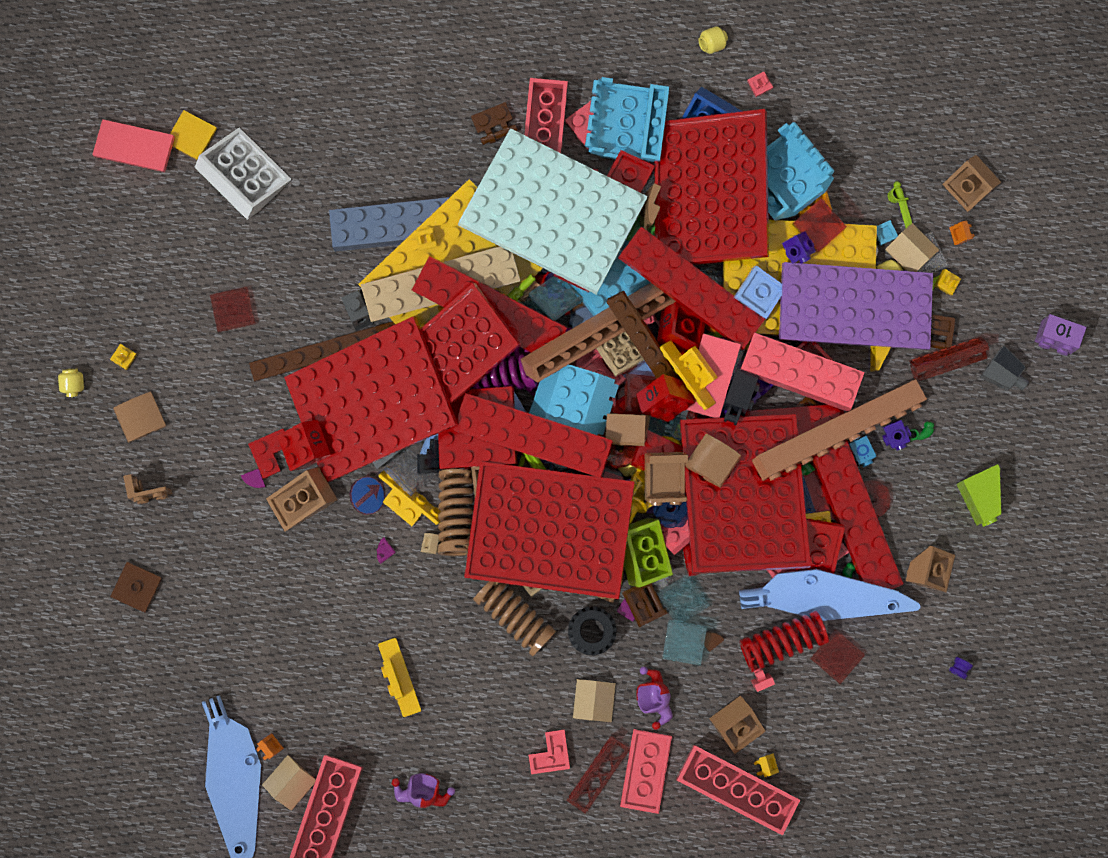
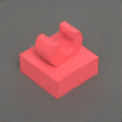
[747,72,773,97]
[751,667,775,692]

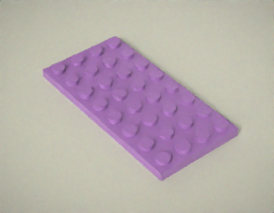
[779,262,933,350]

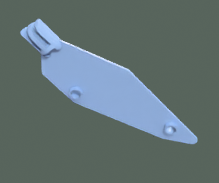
[739,569,920,621]
[202,695,261,858]

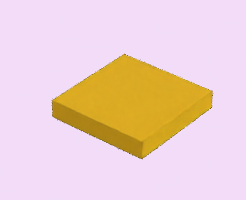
[170,110,217,160]

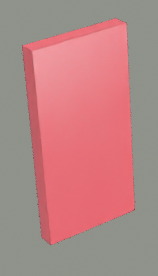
[92,119,175,172]
[687,334,741,418]
[620,729,672,814]

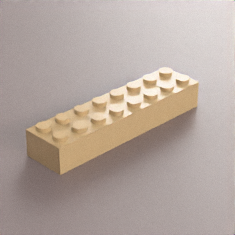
[361,247,521,322]

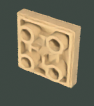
[596,331,645,377]

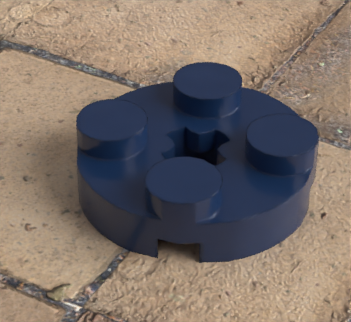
[653,495,688,528]

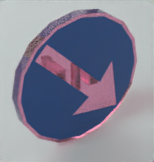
[349,476,385,515]

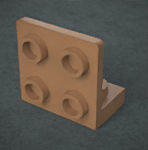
[123,474,172,504]

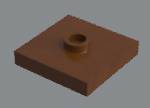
[110,562,162,613]

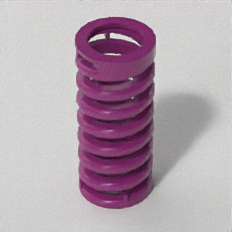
[469,354,539,390]

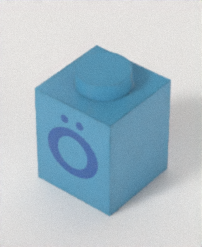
[849,436,877,467]

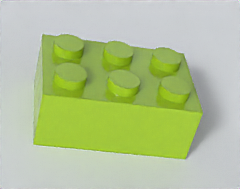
[624,518,673,587]

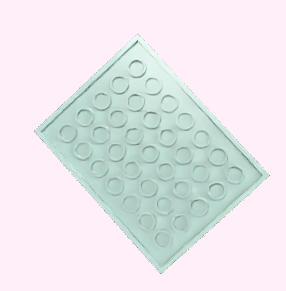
[458,128,648,295]

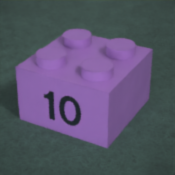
[1034,314,1086,356]

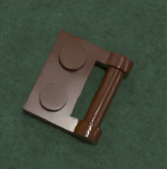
[930,314,955,352]
[622,583,668,627]

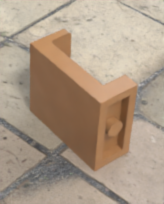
[645,452,688,506]

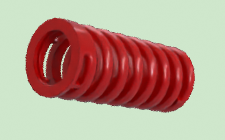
[739,610,829,673]

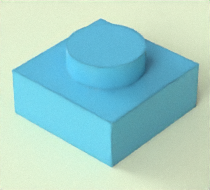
[877,220,898,246]

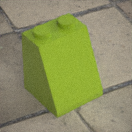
[956,464,1001,527]

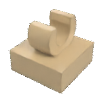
[421,533,441,554]

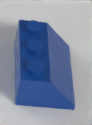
[681,87,743,119]

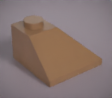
[906,546,955,592]

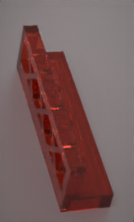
[909,337,989,382]
[566,736,630,814]

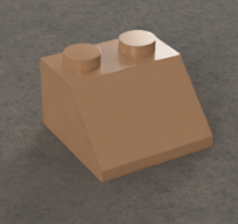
[942,155,1001,212]
[709,696,766,754]

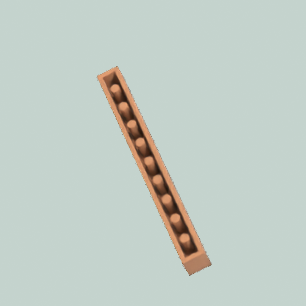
[520,283,675,383]
[752,379,927,481]

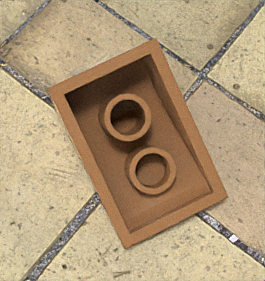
[266,467,338,532]

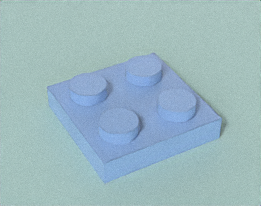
[734,265,782,319]

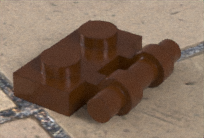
[471,102,518,145]

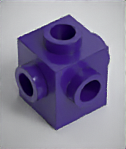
[782,231,816,264]
[882,420,912,450]

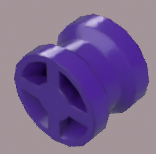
[949,657,973,680]

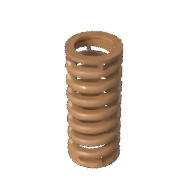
[438,469,473,556]
[473,581,557,657]

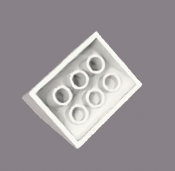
[195,128,292,220]

